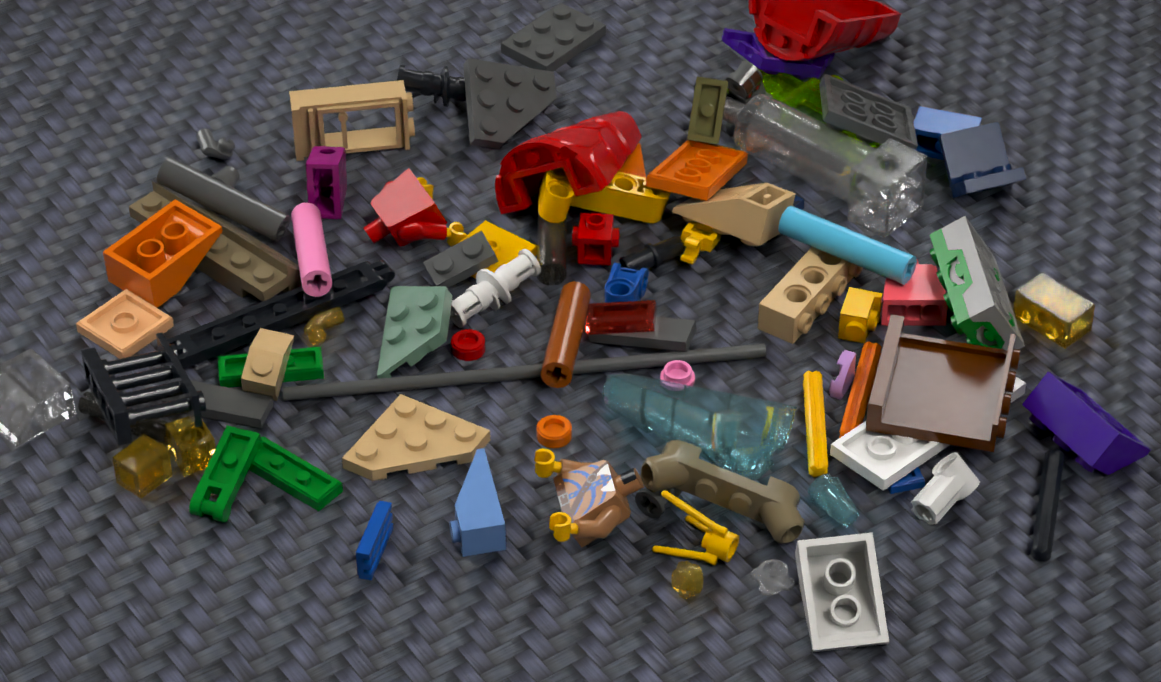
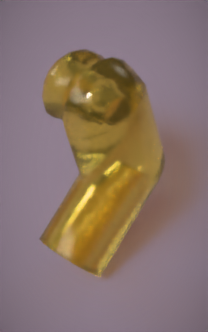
[304,307,345,345]

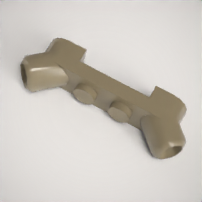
[641,440,805,543]

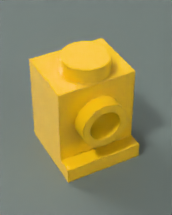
[838,287,883,344]

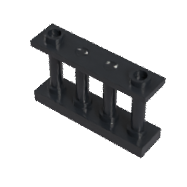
[81,333,206,446]

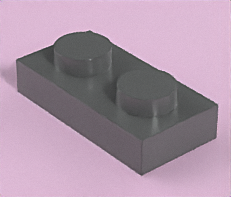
[423,231,498,289]

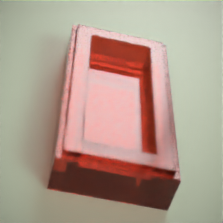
[585,300,657,335]

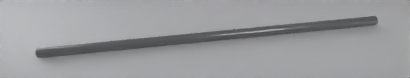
[283,343,766,401]

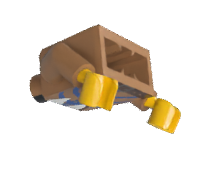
[534,448,644,547]

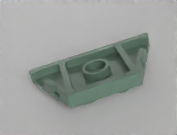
[377,286,453,379]

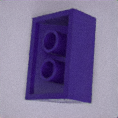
[1022,371,1151,475]

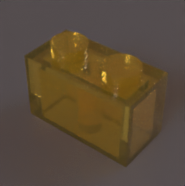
[1013,273,1095,349]

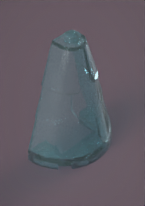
[602,373,797,480]

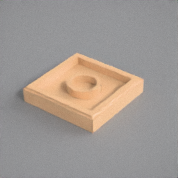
[76,289,174,359]

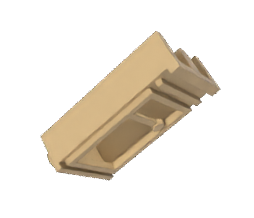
[289,80,415,161]

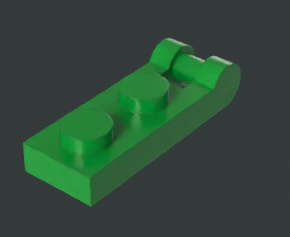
[189,425,262,522]

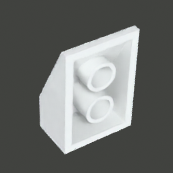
[795,532,889,652]

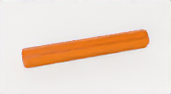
[839,341,882,438]

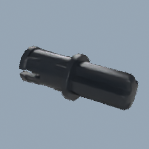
[619,236,685,270]

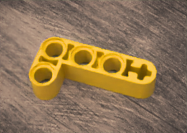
[538,167,671,223]

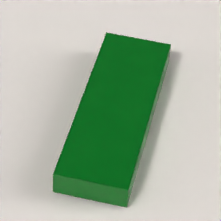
[218,347,324,388]
[249,436,343,512]

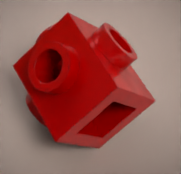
[572,213,620,265]

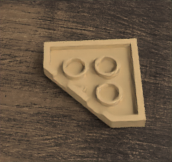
[342,394,490,481]

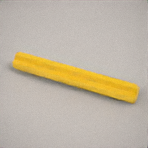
[803,370,828,478]

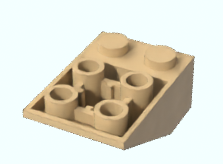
[672,183,796,246]

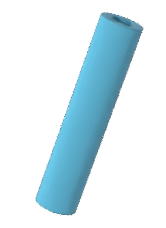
[778,206,917,285]

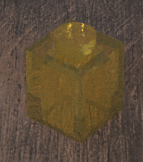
[112,434,173,499]

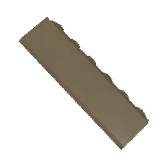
[129,181,302,301]

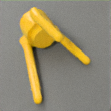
[652,490,739,566]

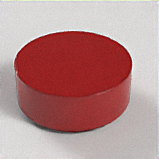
[451,329,486,361]

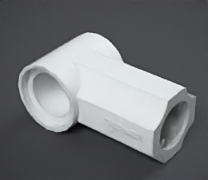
[911,452,980,525]

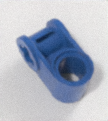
[604,262,649,314]

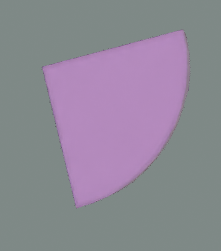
[829,350,856,400]

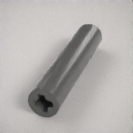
[157,157,290,242]

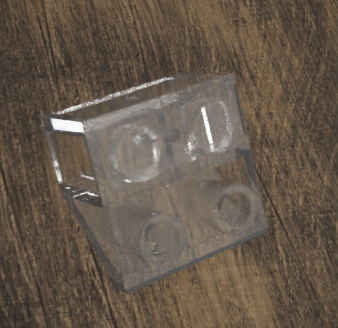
[0,348,76,447]

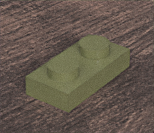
[687,76,729,144]

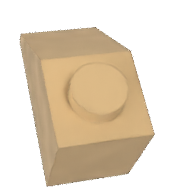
[241,328,294,401]

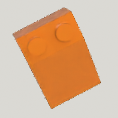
[103,199,223,308]

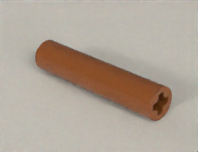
[541,282,591,388]

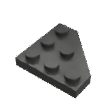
[463,58,557,149]

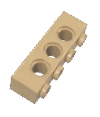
[758,247,863,344]

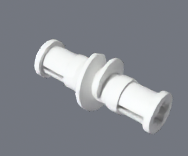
[450,249,541,328]

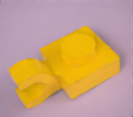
[680,222,721,265]

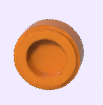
[536,415,572,448]

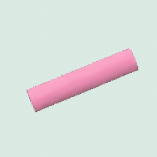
[291,203,332,297]

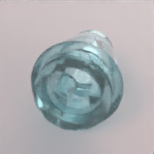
[808,473,860,527]

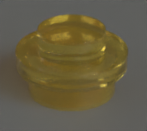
[671,561,703,599]

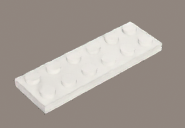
[830,377,1026,491]

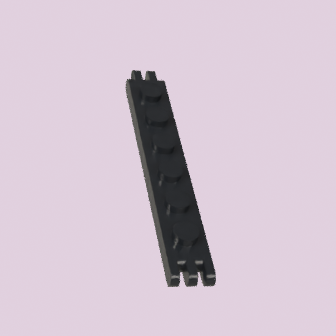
[167,260,395,369]

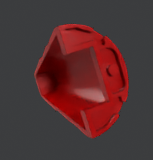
[749,0,902,61]
[495,111,642,215]

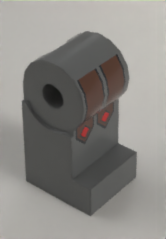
[726,60,775,117]

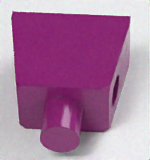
[306,146,347,219]

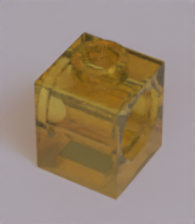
[165,416,216,476]

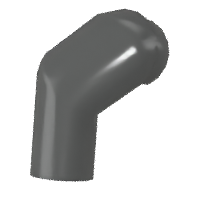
[196,129,235,160]

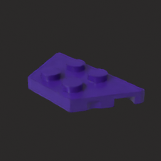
[721,28,836,79]

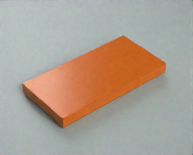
[645,140,748,201]

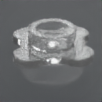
[751,559,794,596]

